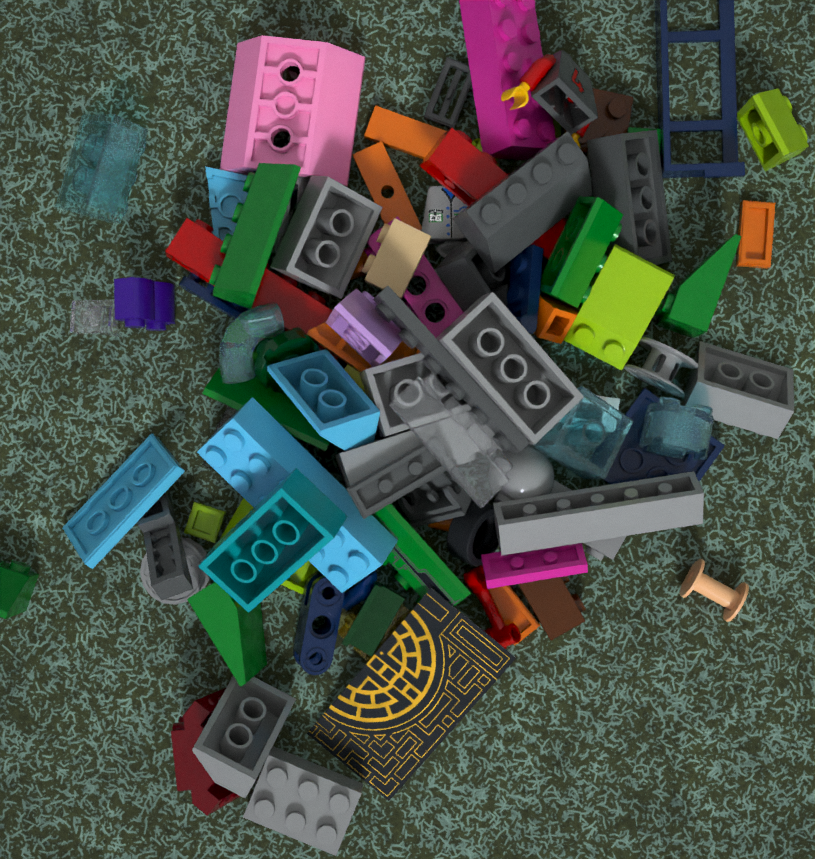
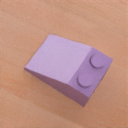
[325,289,402,367]

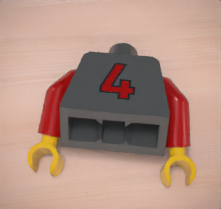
[501,50,598,148]

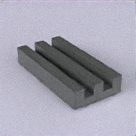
[424,57,472,129]

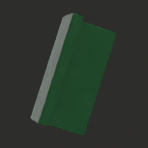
[341,581,405,657]

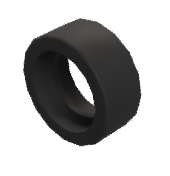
[447,499,499,566]

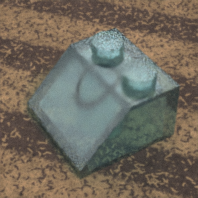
[533,386,633,479]

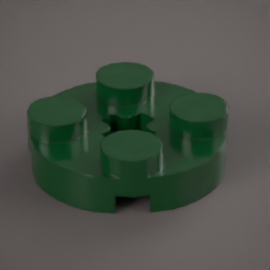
[254,327,319,393]

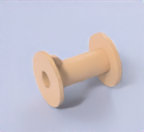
[679,558,749,622]

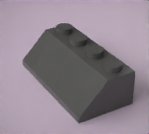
[587,130,672,265]
[452,131,593,274]

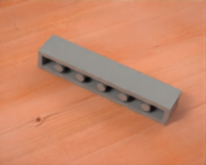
[493,471,704,555]

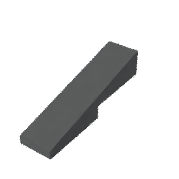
[138,489,193,600]

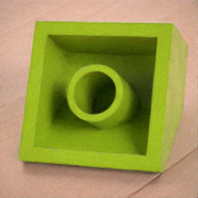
[737,88,809,171]

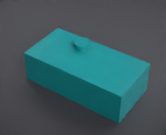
[198,468,348,613]

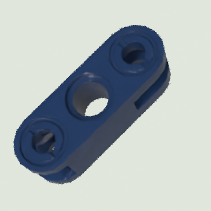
[293,571,344,675]

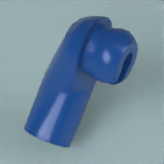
[342,570,377,611]

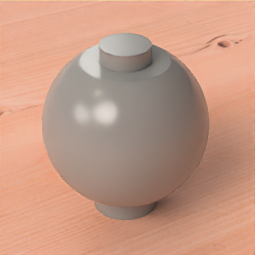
[488,441,554,502]

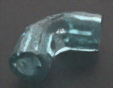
[219,302,284,384]

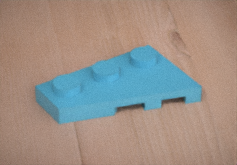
[205,166,248,240]

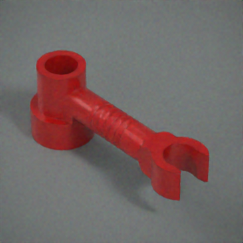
[464,566,521,649]

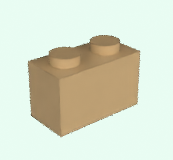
[362,218,431,299]

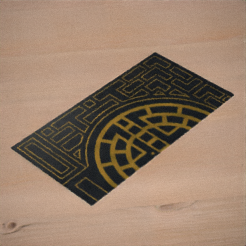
[307,588,516,801]

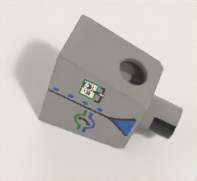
[422,185,468,244]

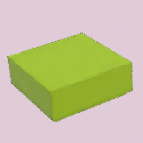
[184,502,226,543]

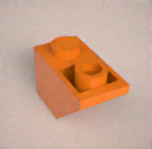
[533,293,579,344]

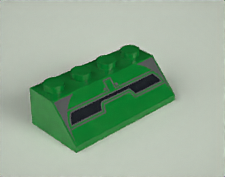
[372,504,471,606]

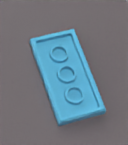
[62,434,185,569]

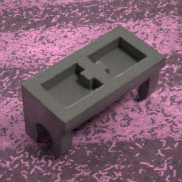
[398,466,475,528]

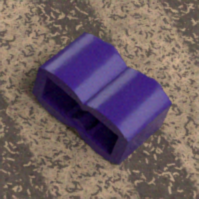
[114,277,175,331]

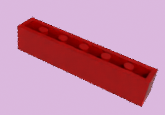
[419,128,567,269]
[165,218,338,360]

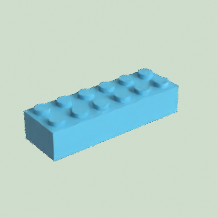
[197,397,398,593]

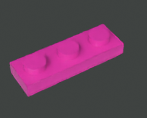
[481,543,588,589]

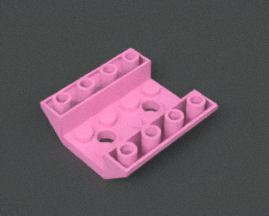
[220,35,365,187]

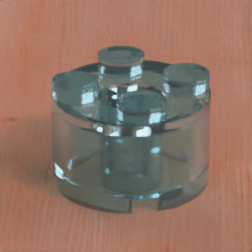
[639,397,714,460]

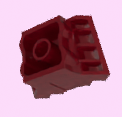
[171,688,241,816]

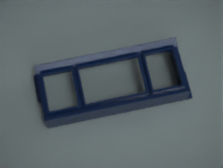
[655,0,745,178]

